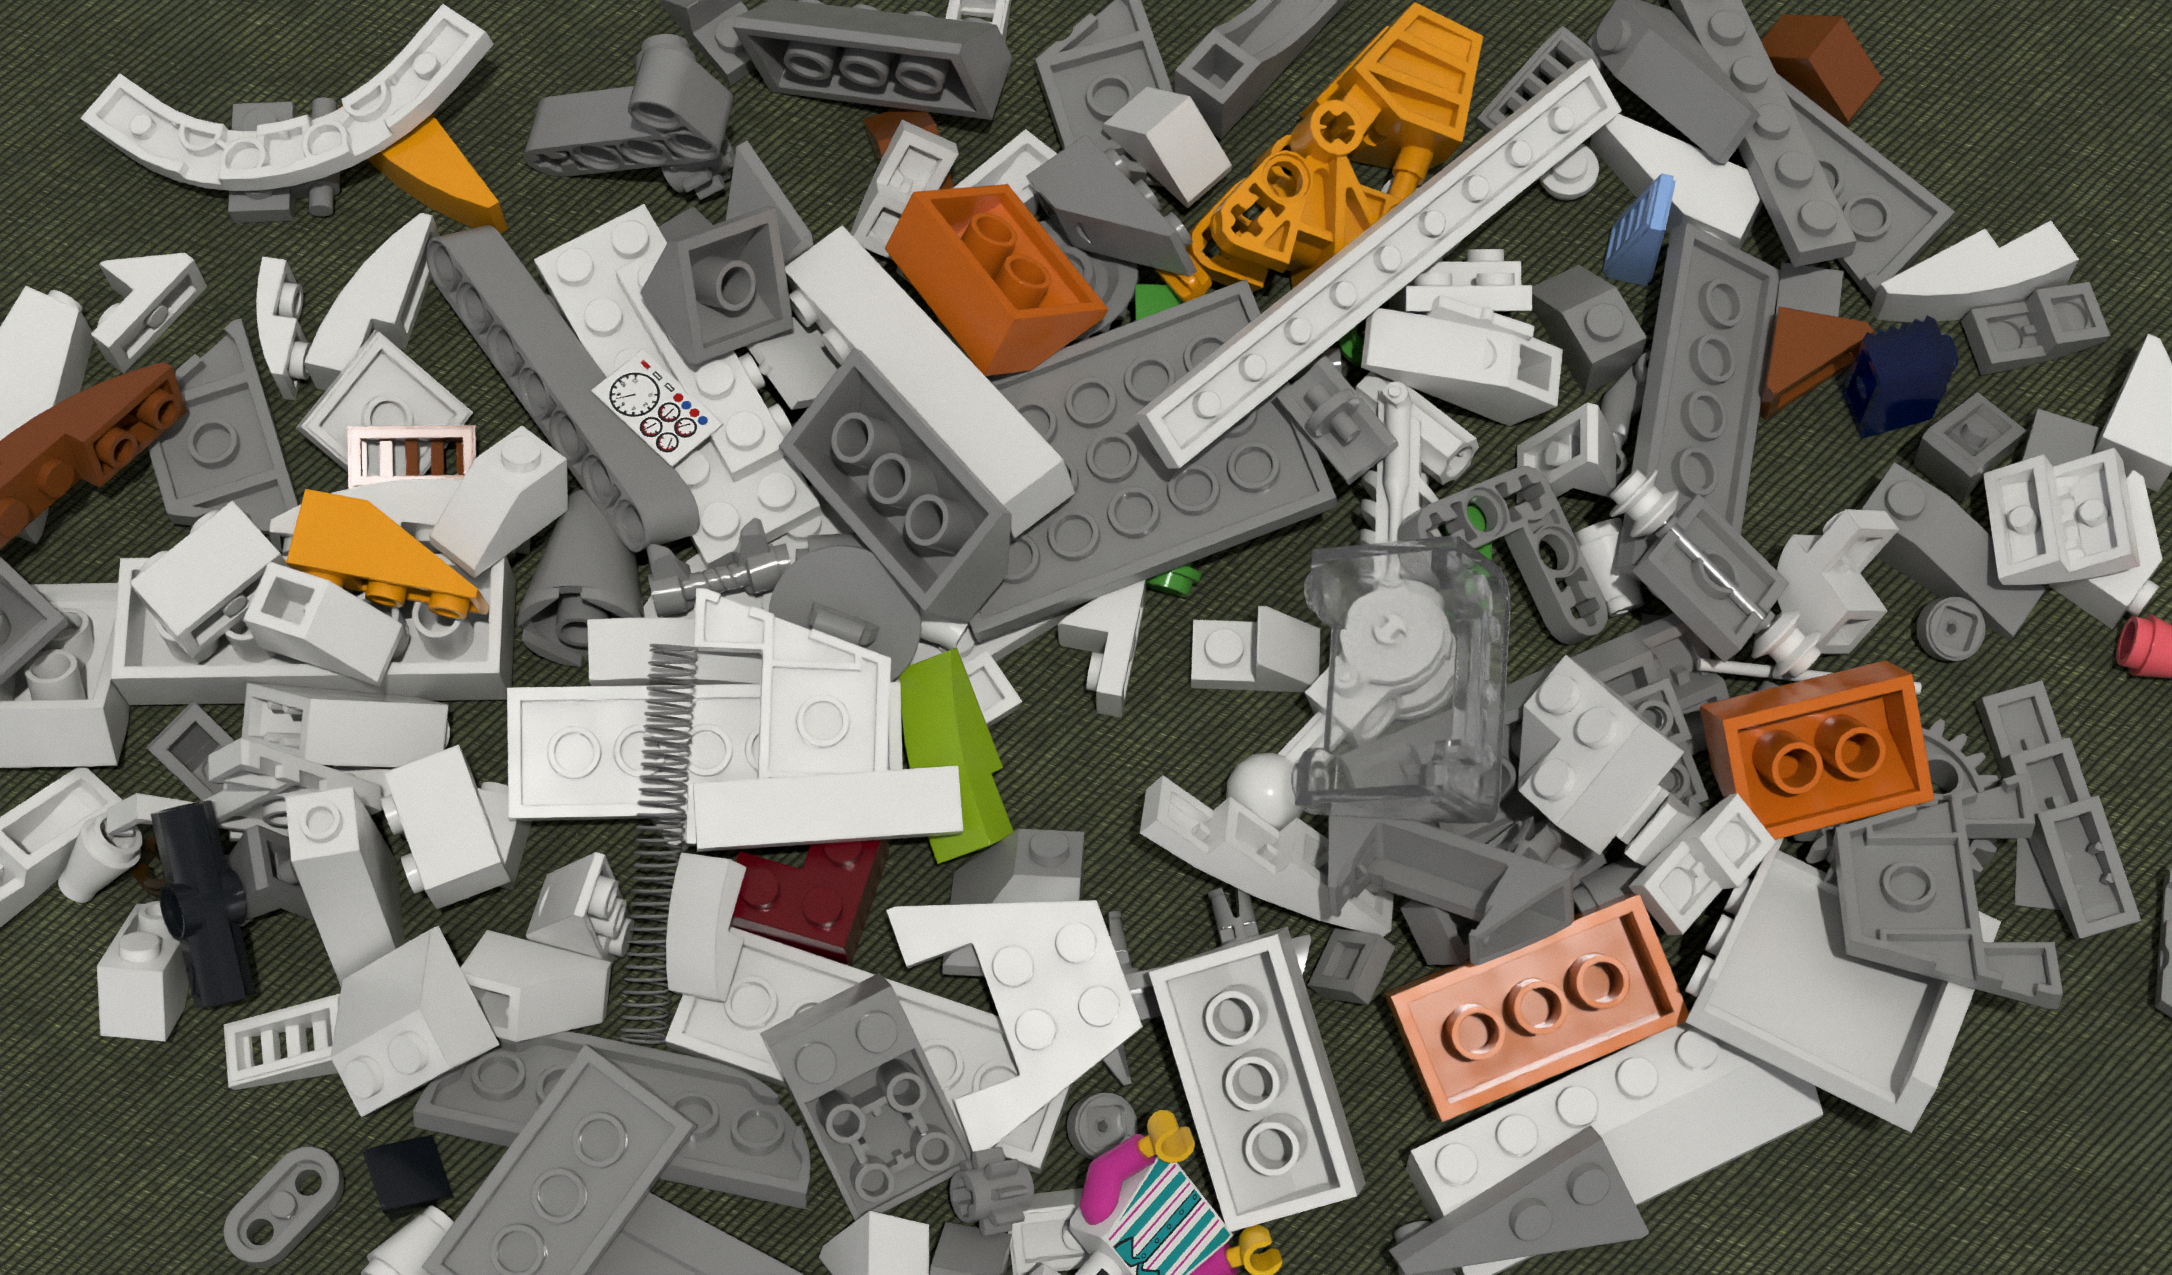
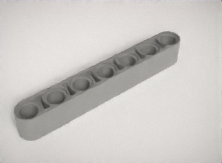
[426,225,699,552]

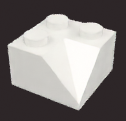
[1518,655,1684,855]

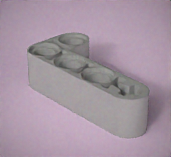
[523,47,734,177]

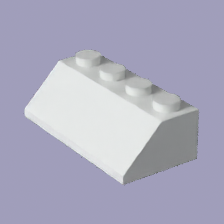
[1149,927,1366,1233]

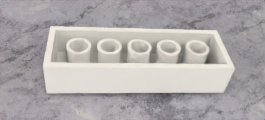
[110,553,516,705]

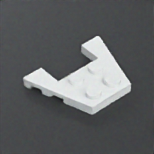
[686,588,891,846]
[107,738,382,841]
[886,900,1143,1152]

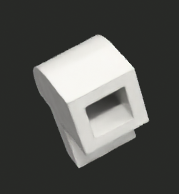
[1777,509,1899,654]

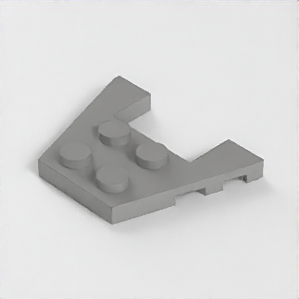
[1833,774,2063,1009]

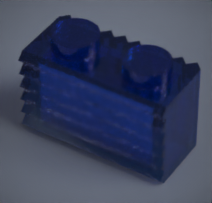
[1842,315,1958,438]

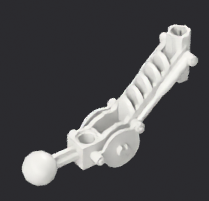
[1226,371,1479,831]

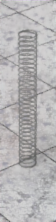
[618,644,698,1044]

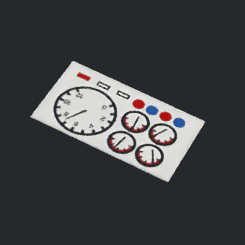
[591,349,724,467]

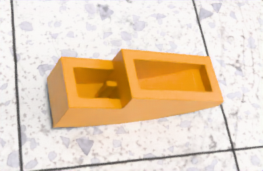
[338,106,508,234]

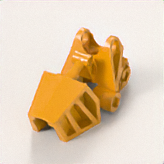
[1186,2,1483,292]

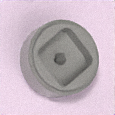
[1917,597,1985,661]
[1067,1093,1138,1160]

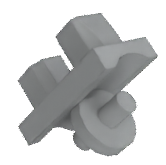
[1275,355,1399,485]

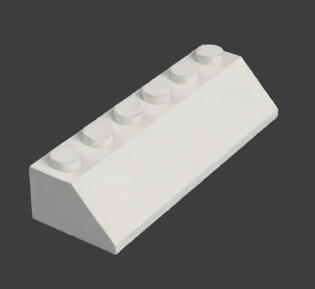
[1406,1022,1823,1275]

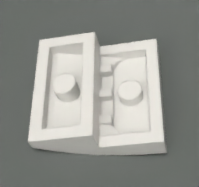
[1983,448,2140,585]

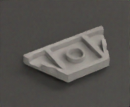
[1035,0,1173,187]
[148,318,300,535]

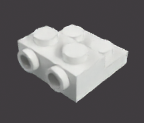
[1389,249,1532,313]

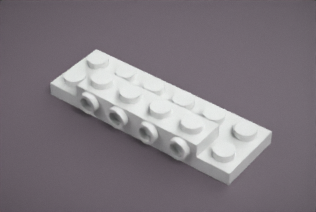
[534,204,822,569]

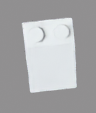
[0,583,130,768]

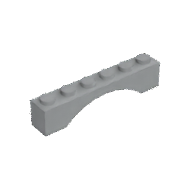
[1175,0,1348,139]

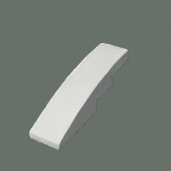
[1140,776,1394,937]

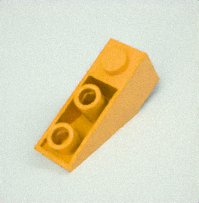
[286,489,490,619]

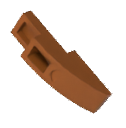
[0,362,187,549]

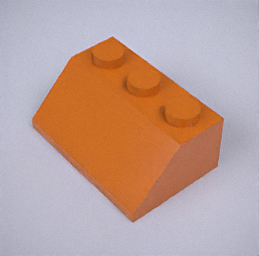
[885,184,1109,376]
[1700,660,1934,840]

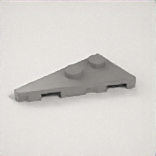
[1389,1126,1649,1275]

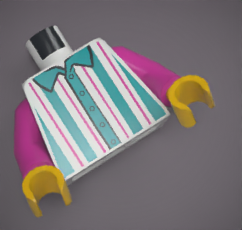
[1070,1110,1282,1275]

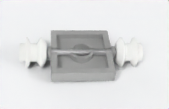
[1609,469,1821,679]

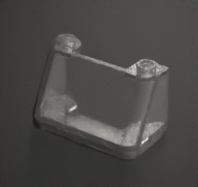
[1291,535,1510,824]

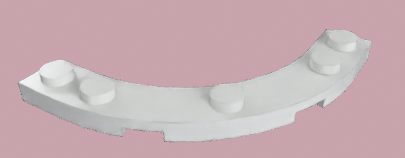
[80,4,494,191]

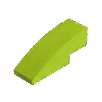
[899,647,1014,864]

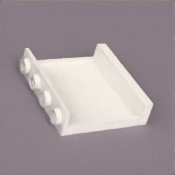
[1685,838,2001,1133]

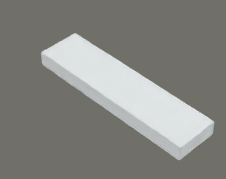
[693,766,963,852]

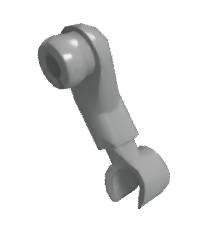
[1601,351,1651,484]

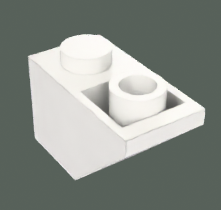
[243,561,404,686]
[97,901,189,1042]
[460,930,612,1042]

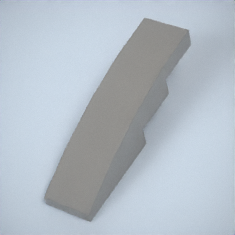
[1975,680,2141,940]

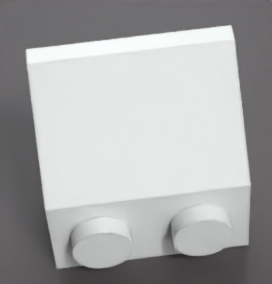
[331,926,500,1117]

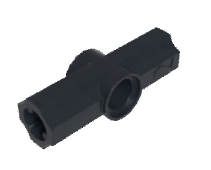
[150,800,255,1008]

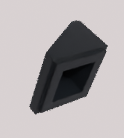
[363,1135,454,1222]

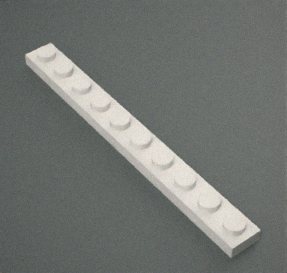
[1134,58,1622,469]

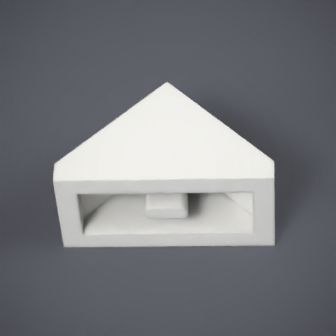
[1103,87,1232,208]
[819,1211,929,1275]

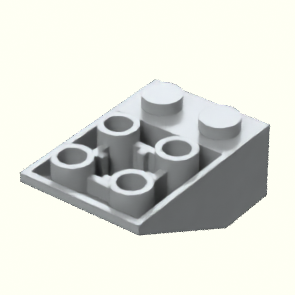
[760,973,972,1221]

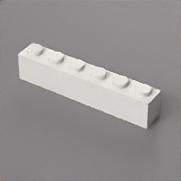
[785,225,1075,539]

